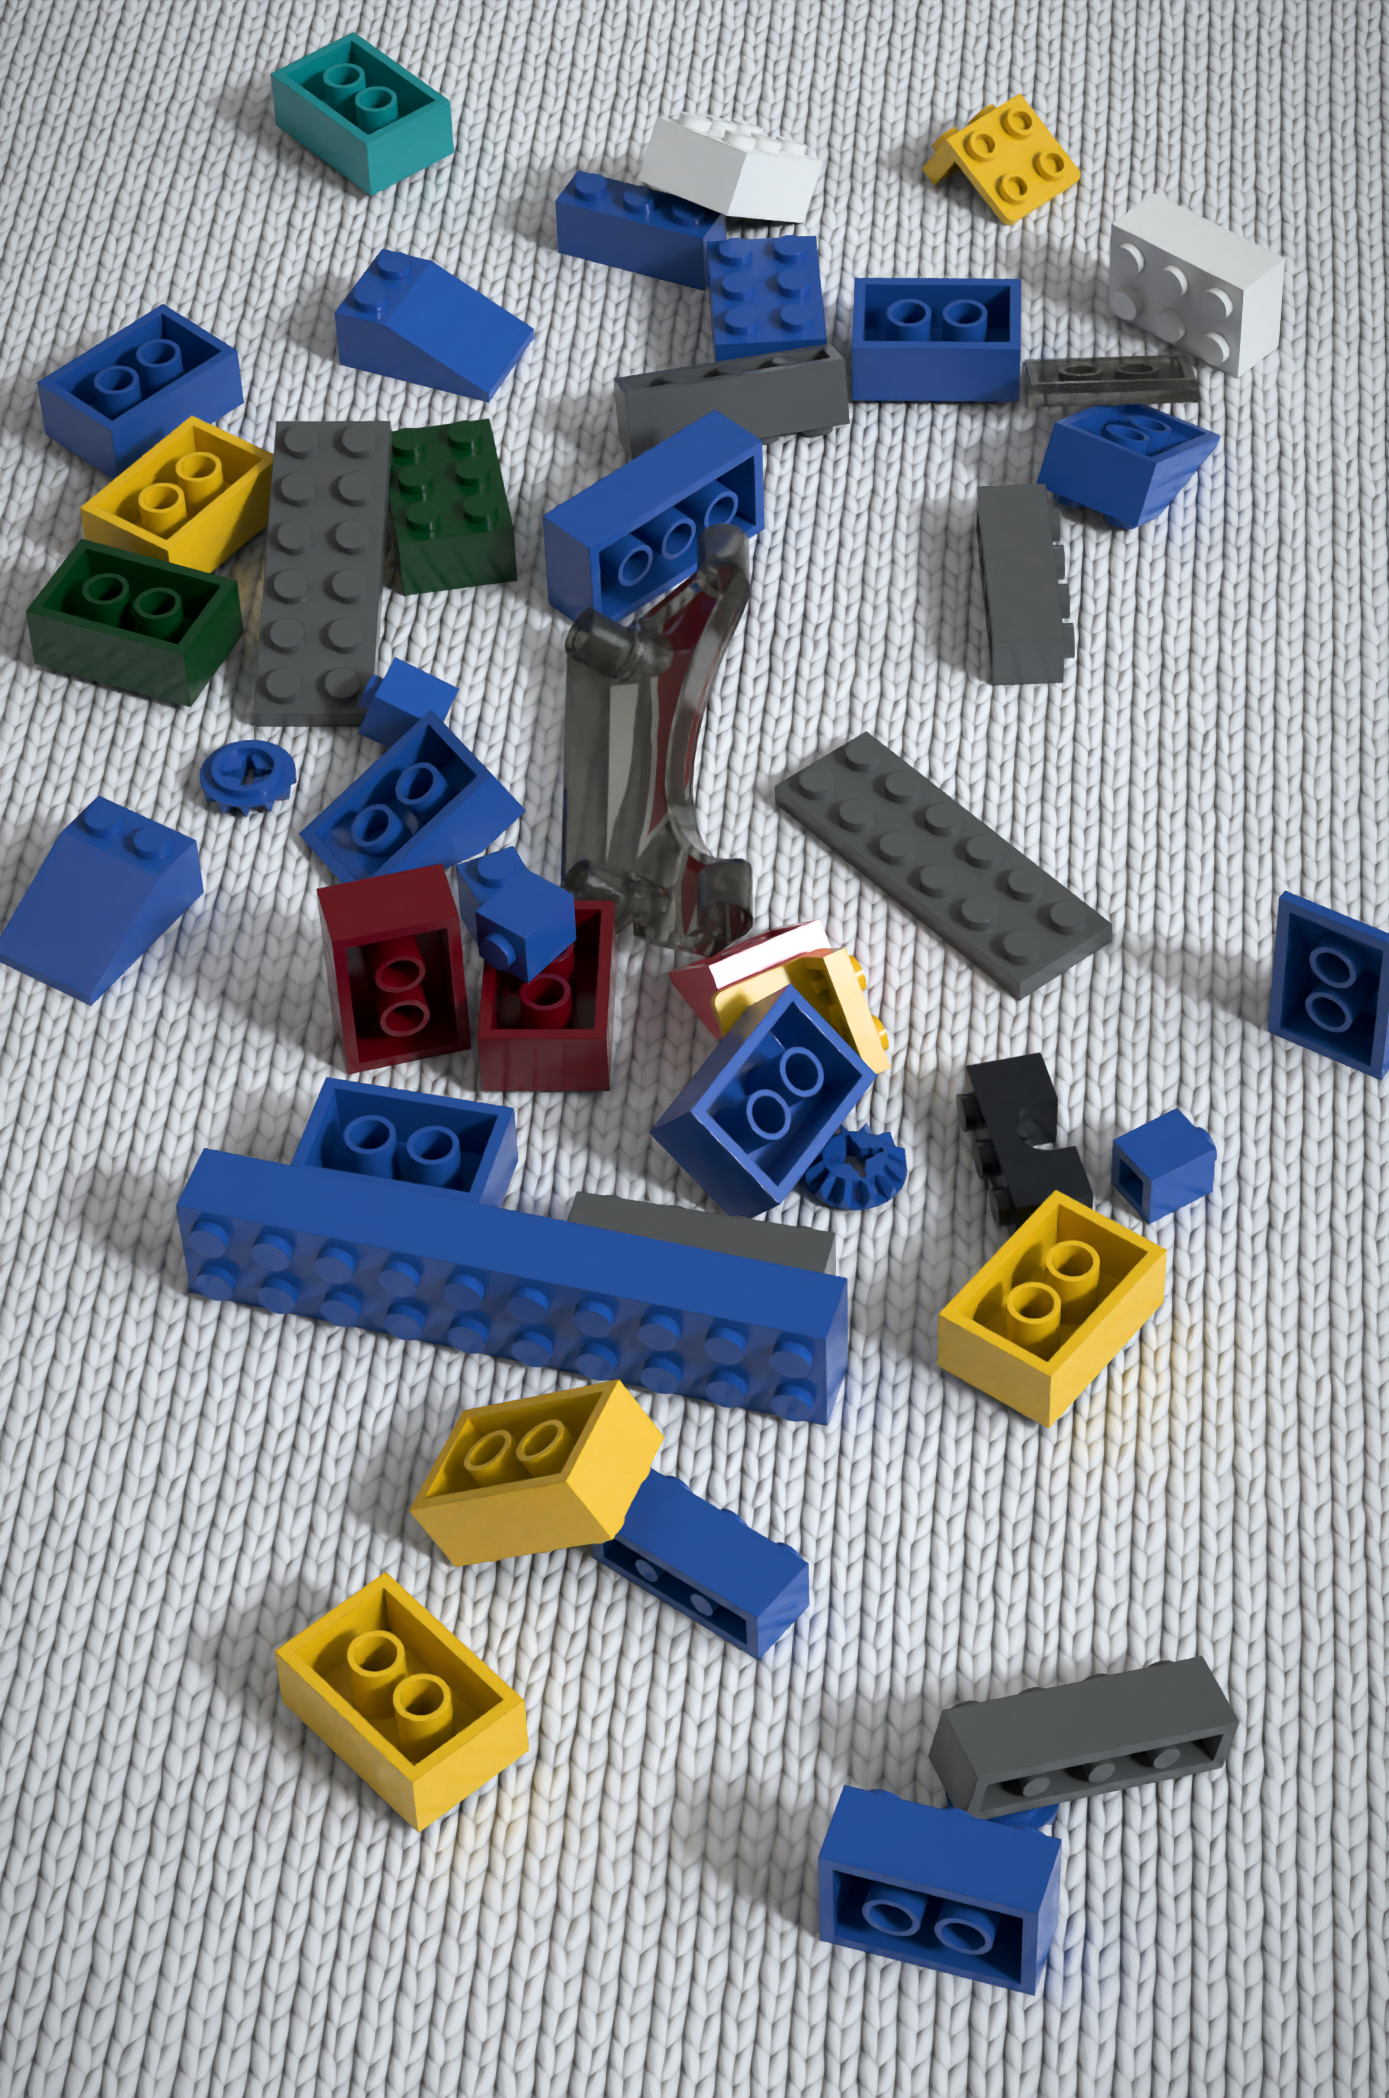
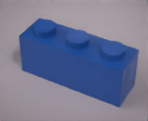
[555,170,726,291]
[592,1467,810,1660]

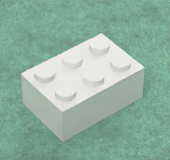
[637,111,823,223]
[1108,193,1285,379]

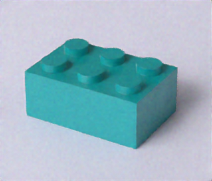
[270,32,454,196]

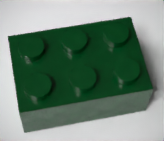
[388,419,517,596]
[26,539,244,707]

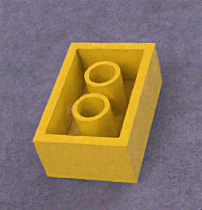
[80,415,273,573]
[938,1190,1167,1429]
[409,1379,664,1567]
[274,1572,529,1833]

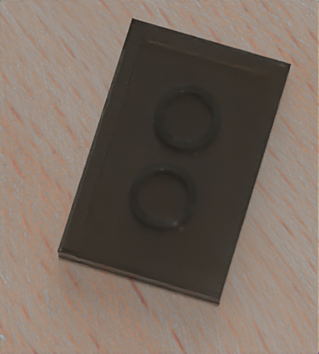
[1021,355,1198,407]

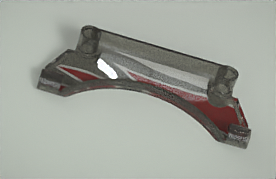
[560,523,753,958]

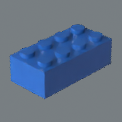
[543,409,765,637]

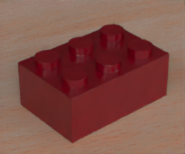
[316,863,471,1075]
[477,900,618,1091]

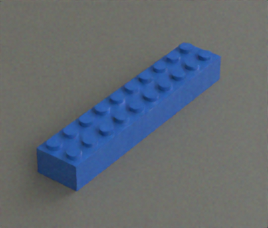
[176,1148,848,1426]

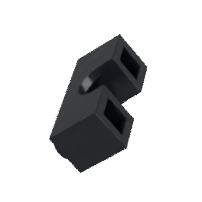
[956,1052,1093,1237]

